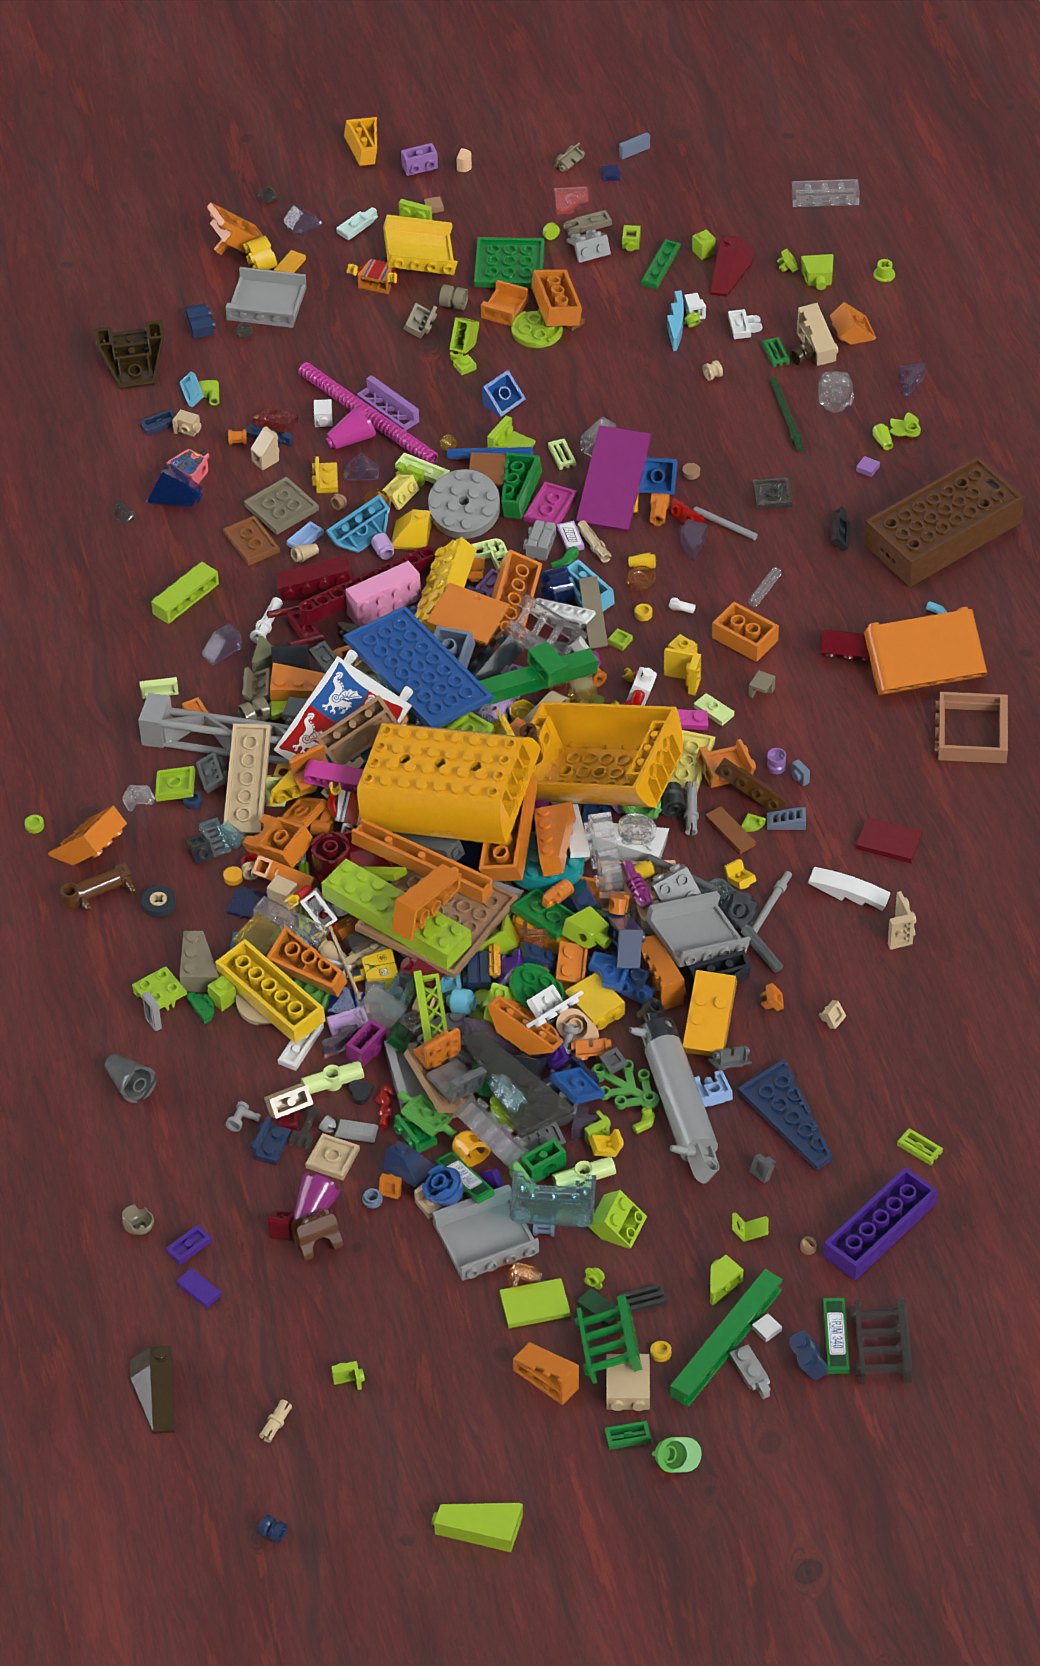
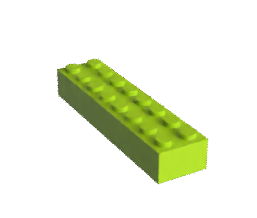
[322,859,471,970]

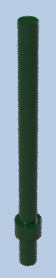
[770,377,804,452]

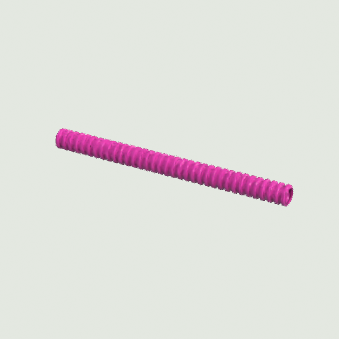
[298,362,438,464]

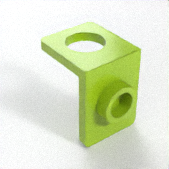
[732,1212,769,1242]

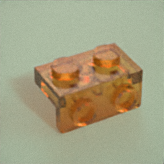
[519,921,547,950]

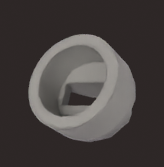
[319,1115,336,1133]

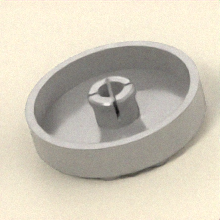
[428,469,500,539]

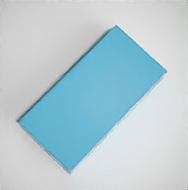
[179,372,204,407]

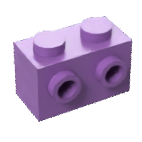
[401,143,438,176]

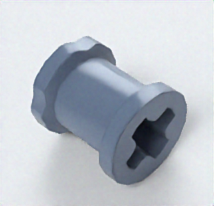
[533,1217,555,1237]

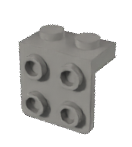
[566,229,611,262]
[650,863,701,903]

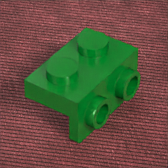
[394,1114,437,1153]

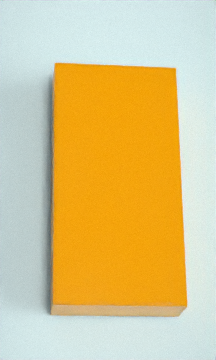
[274,250,306,273]

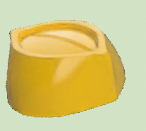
[509,699,535,721]

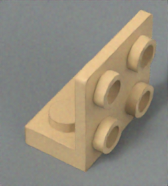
[888,891,916,950]

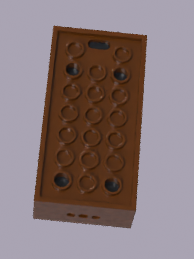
[865,456,1024,587]

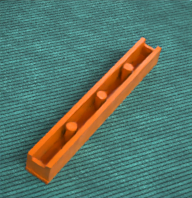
[351,818,493,904]

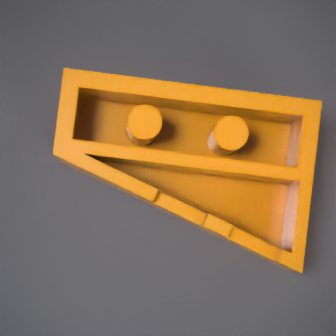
[344,117,377,166]

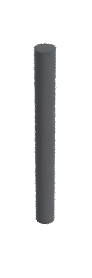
[647,854,719,892]

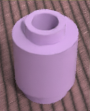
[371,533,394,560]

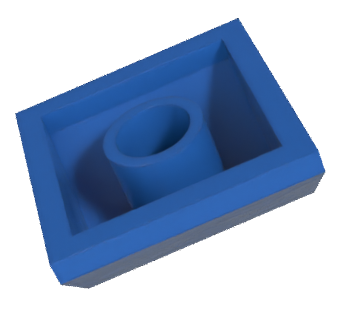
[482,370,526,417]

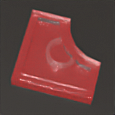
[554,186,589,214]

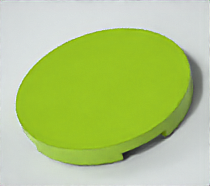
[511,309,563,348]

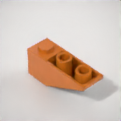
[251,855,315,890]

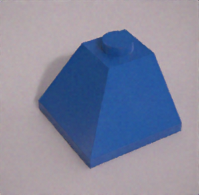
[639,457,678,495]

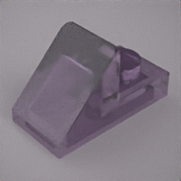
[898,363,926,397]
[571,1102,599,1141]

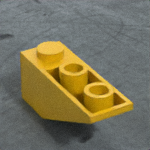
[269,770,317,806]

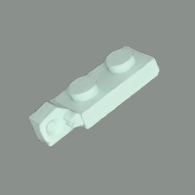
[336,207,378,240]

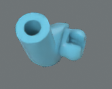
[926,601,947,614]

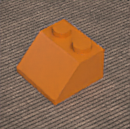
[830,302,876,344]

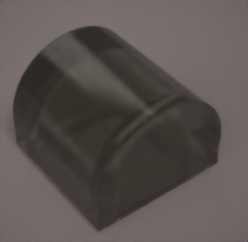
[113,501,135,526]

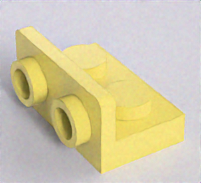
[377,474,419,510]

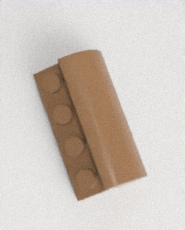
[316,695,399,765]
[404,1049,477,1119]

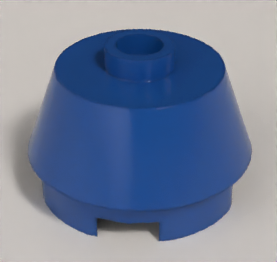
[422,1165,464,1206]

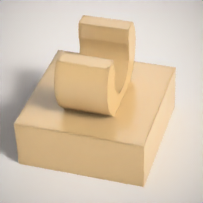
[819,1000,846,1029]

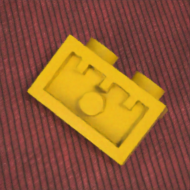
[312,456,338,493]

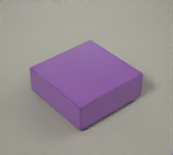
[856,456,880,477]

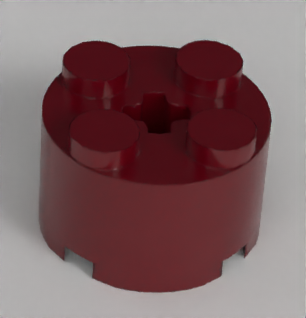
[311,832,351,876]

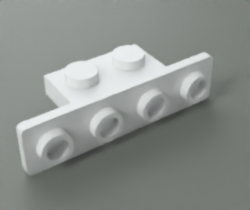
[530,598,596,629]
[526,985,584,1028]

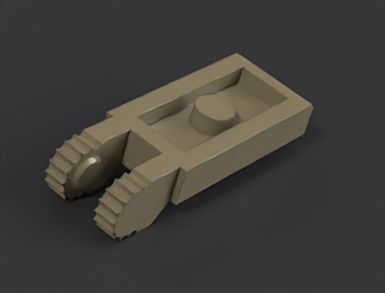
[563,210,612,237]

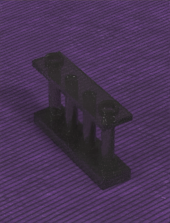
[850,1299,913,1384]

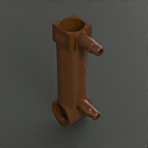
[60,862,136,911]

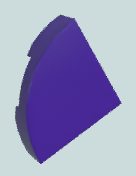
[479,1168,504,1189]

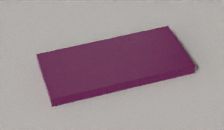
[576,425,652,532]

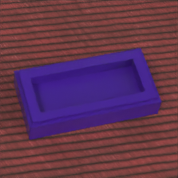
[177,1268,221,1309]

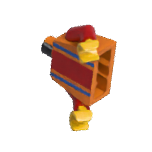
[347,257,399,294]

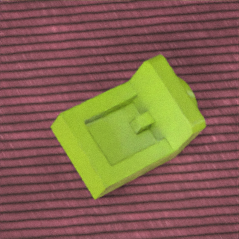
[331,1361,365,1390]

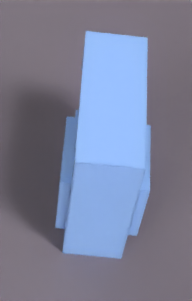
[694,1070,733,1107]

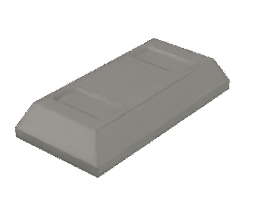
[334,1119,379,1143]

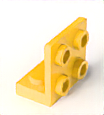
[664,648,701,695]

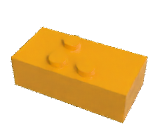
[683,970,737,1057]

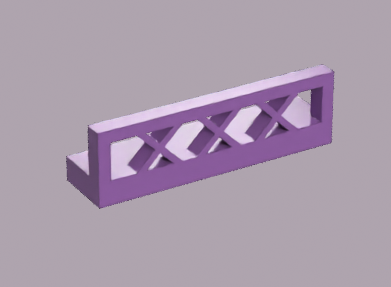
[357,375,419,431]

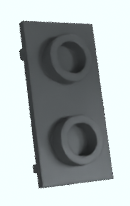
[708,1045,752,1070]

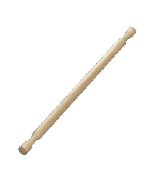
[328,926,361,1000]

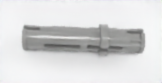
[684,781,699,835]

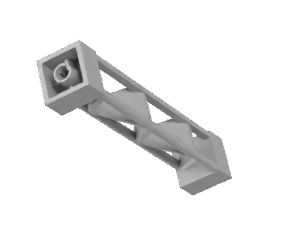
[138,693,290,765]

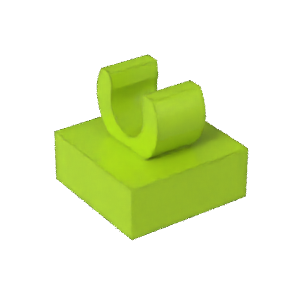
[777,249,798,272]

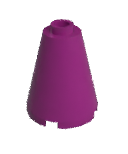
[293,1172,341,1220]

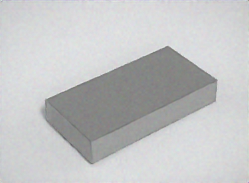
[142,991,162,1031]

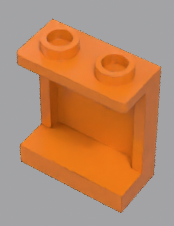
[481,280,528,326]
[696,739,756,788]

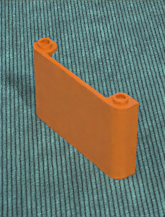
[864,607,987,695]

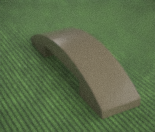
[579,576,608,649]

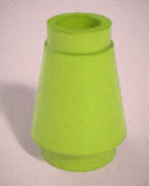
[872,424,893,450]

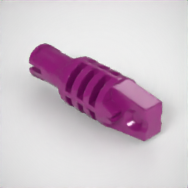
[620,860,653,910]

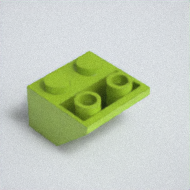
[588,1190,647,1249]

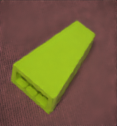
[432,1503,523,1552]

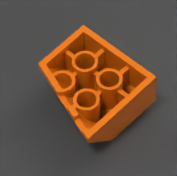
[48,805,127,865]

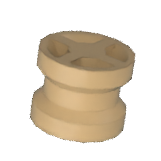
[703,360,723,381]

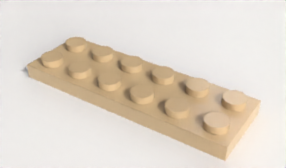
[223,723,272,835]

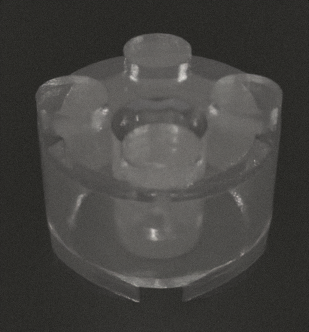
[818,371,854,412]

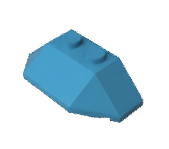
[326,494,390,553]

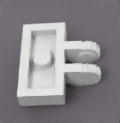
[728,309,763,339]

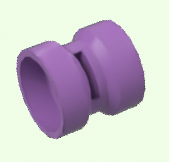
[767,748,786,774]

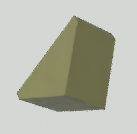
[252,636,273,673]

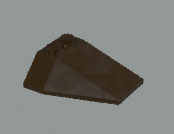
[94,320,164,389]

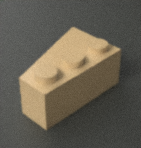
[797,303,838,366]

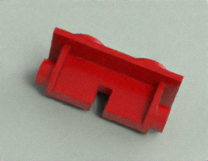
[669,498,705,531]

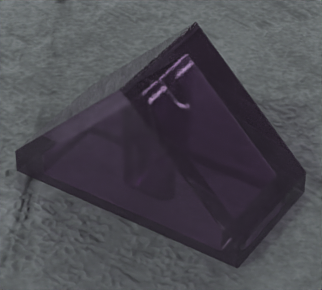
[343,453,379,480]

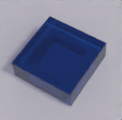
[602,165,620,181]

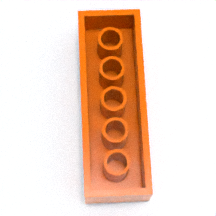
[478,549,542,647]
[479,773,538,881]

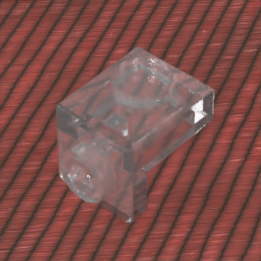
[122,785,155,811]

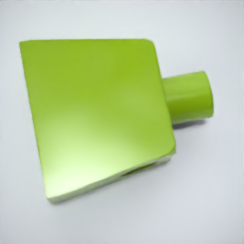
[801,254,834,290]
[450,317,479,354]
[561,906,611,949]

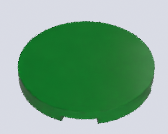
[509,963,565,1012]

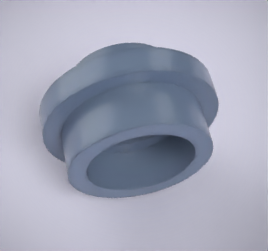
[362,1188,383,1208]

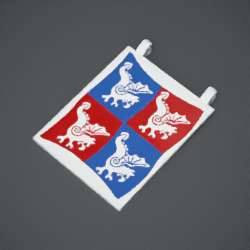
[274,650,413,769]

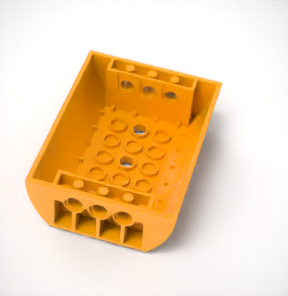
[528,702,683,808]
[357,722,541,845]

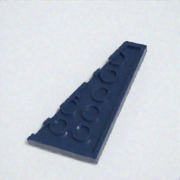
[738,1058,832,1171]

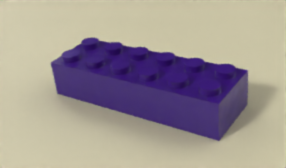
[823,1167,937,1281]

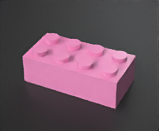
[346,561,421,626]

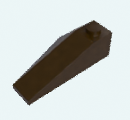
[130,1345,175,1434]

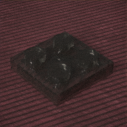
[752,477,793,510]

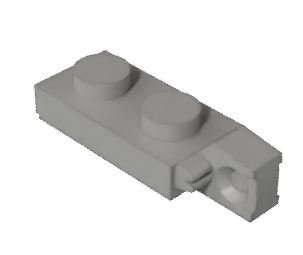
[729,1345,771,1399]

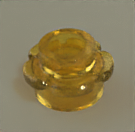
[440,434,457,451]

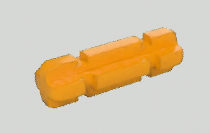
[488,943,501,978]

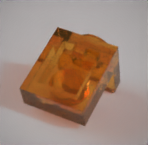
[507,1262,542,1288]

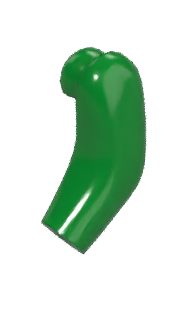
[551,546,579,571]

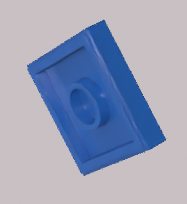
[549,1067,605,1104]

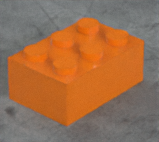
[712,602,779,662]

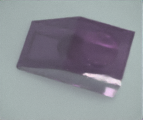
[283,205,324,234]
[679,519,708,561]
[202,623,242,666]

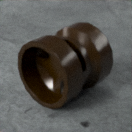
[790,342,814,365]

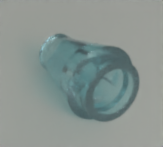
[219,821,245,849]

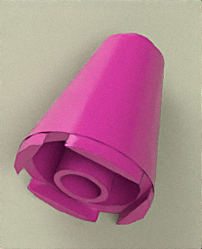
[326,405,376,449]

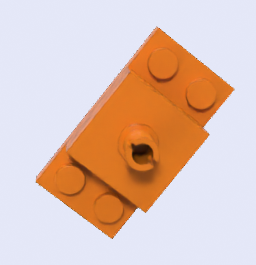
[207,202,263,255]

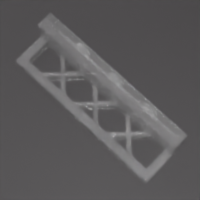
[253,896,329,951]

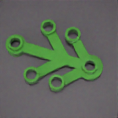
[591,1060,659,1110]

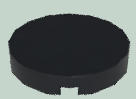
[721,891,759,931]

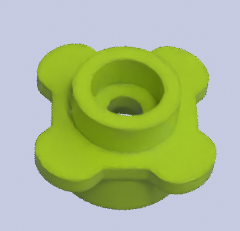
[684,312,701,327]
[584,1267,605,1290]

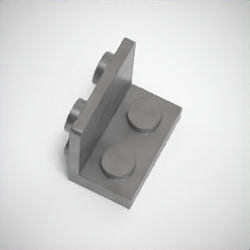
[426,1059,487,1103]

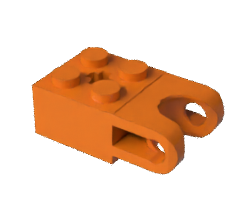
[241,814,314,868]

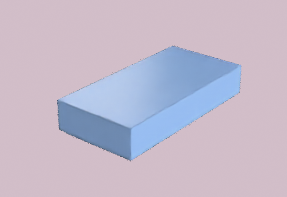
[286,521,324,548]

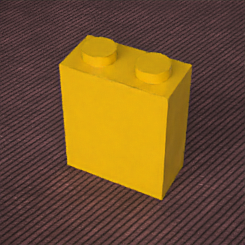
[564,973,625,1030]

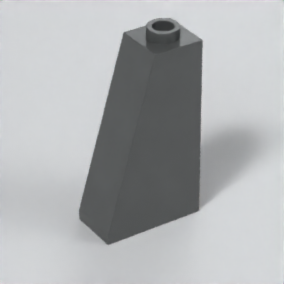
[397,832,465,861]

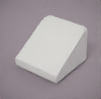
[570,636,590,652]

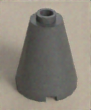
[105,1054,156,1103]

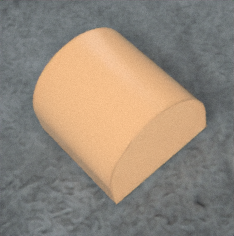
[456,148,472,172]

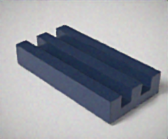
[139,409,175,436]

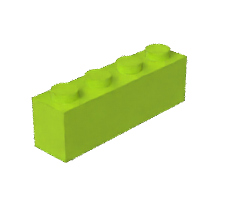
[151,562,219,624]

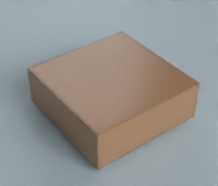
[424,196,444,213]

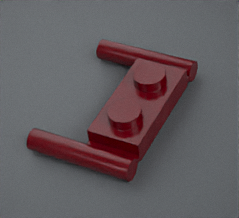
[267,604,324,646]

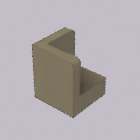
[749,670,776,698]

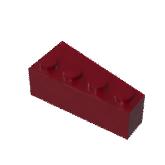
[276,555,355,601]

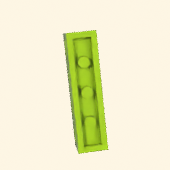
[414,970,448,1043]

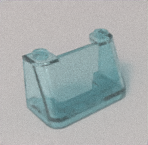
[510,1171,596,1227]

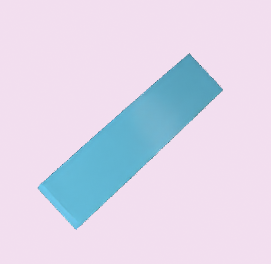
[667,290,683,351]

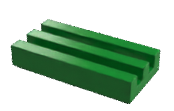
[762,337,790,367]
[605,1420,651,1450]

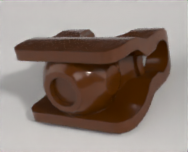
[290,1208,343,1261]

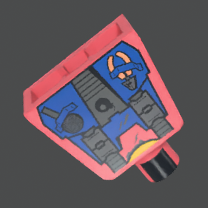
[167,449,209,489]

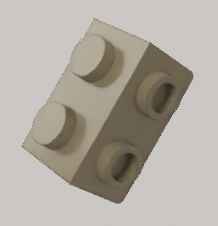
[403,303,437,339]
[242,667,272,704]

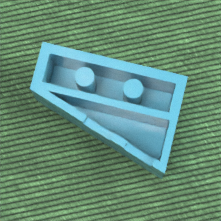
[564,559,615,611]

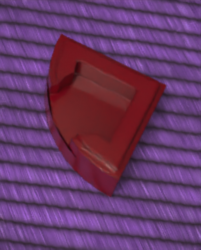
[277,1110,299,1131]

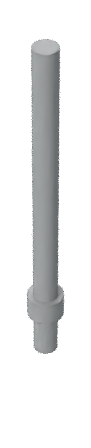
[748,871,792,947]

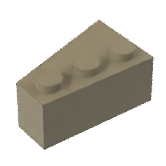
[180,931,219,992]

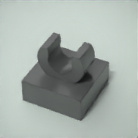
[599,1047,627,1075]
[749,1153,776,1183]

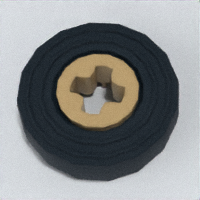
[141,886,176,918]

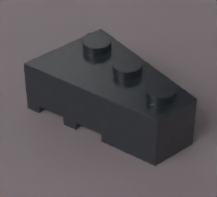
[467,629,524,681]

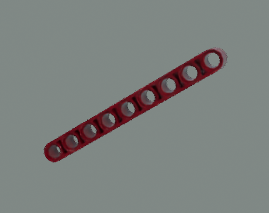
[299,546,436,625]

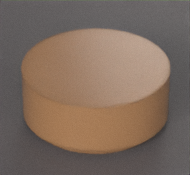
[682,463,700,480]

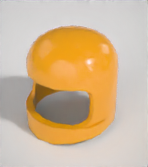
[452,1130,491,1167]

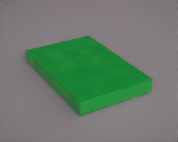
[510,888,575,941]

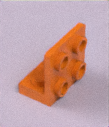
[289,744,328,793]
[413,1028,461,1071]

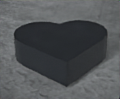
[349,1080,374,1105]

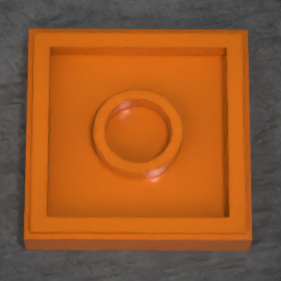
[281,797,328,828]

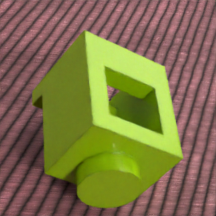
[622,225,641,251]

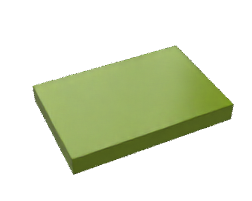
[500,1278,571,1328]

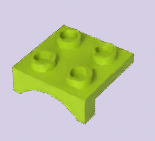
[132,966,187,1010]

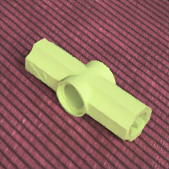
[301,1061,364,1094]
[552,1156,616,1192]

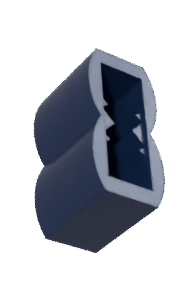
[185,303,216,339]
[790,1330,828,1381]

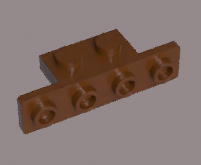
[715,758,786,812]

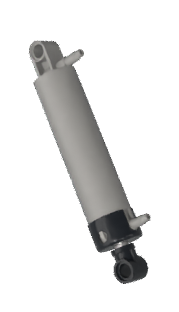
[629,997,720,1183]

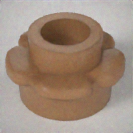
[330,493,347,510]

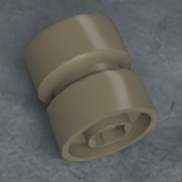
[439,284,468,310]
[238,697,271,721]

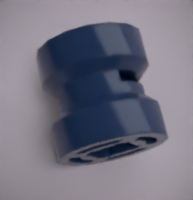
[258,1514,288,1544]

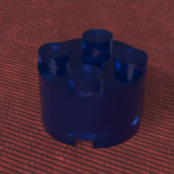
[540,566,575,603]

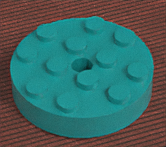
[514,830,585,893]

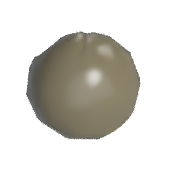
[122,1204,154,1235]

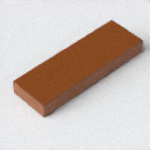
[706,806,756,854]

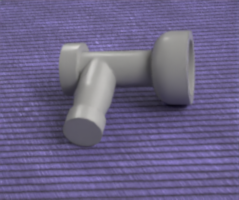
[560,1023,580,1054]
[226,1101,261,1132]

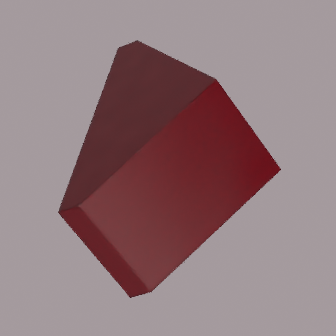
[268,1210,294,1241]

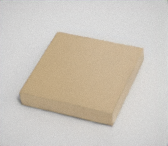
[305,1133,360,1180]

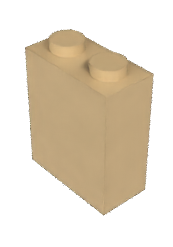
[607,1354,650,1411]

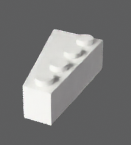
[586,821,669,861]

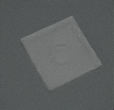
[352,983,407,1034]

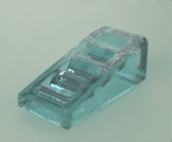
[199,818,231,857]

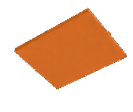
[426,583,510,645]

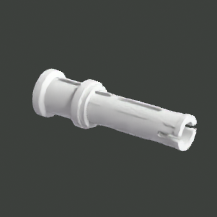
[250,597,283,643]

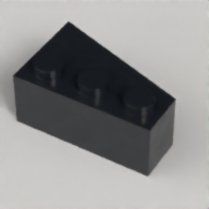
[687,950,751,990]

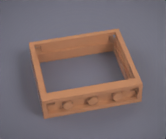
[935,692,1008,763]

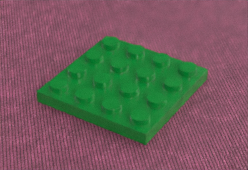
[474,237,545,288]

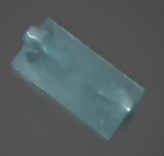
[489,1074,528,1113]

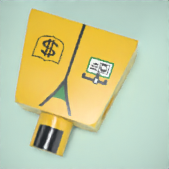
[352,948,400,991]

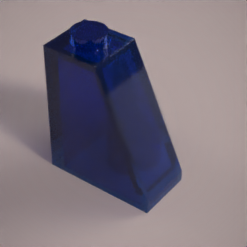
[147,464,203,507]

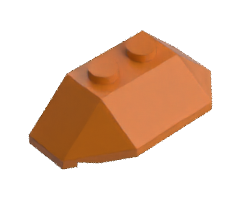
[488,995,563,1055]

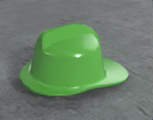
[652,1437,702,1473]

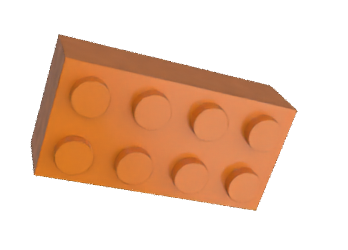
[531,270,582,327]

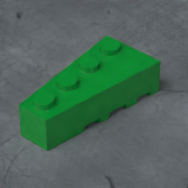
[501,452,542,519]

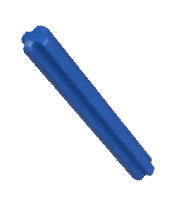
[447,447,533,459]

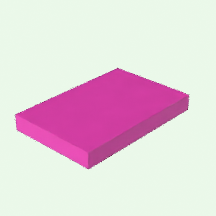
[523,482,577,530]

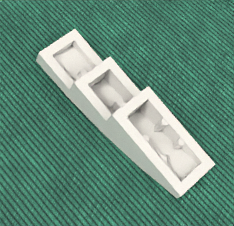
[808,867,890,911]

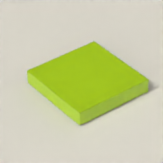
[155,766,195,802]

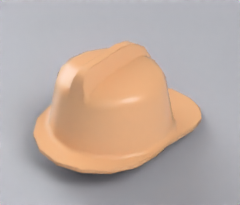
[556,1008,599,1047]

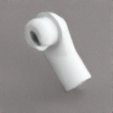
[669,598,695,614]

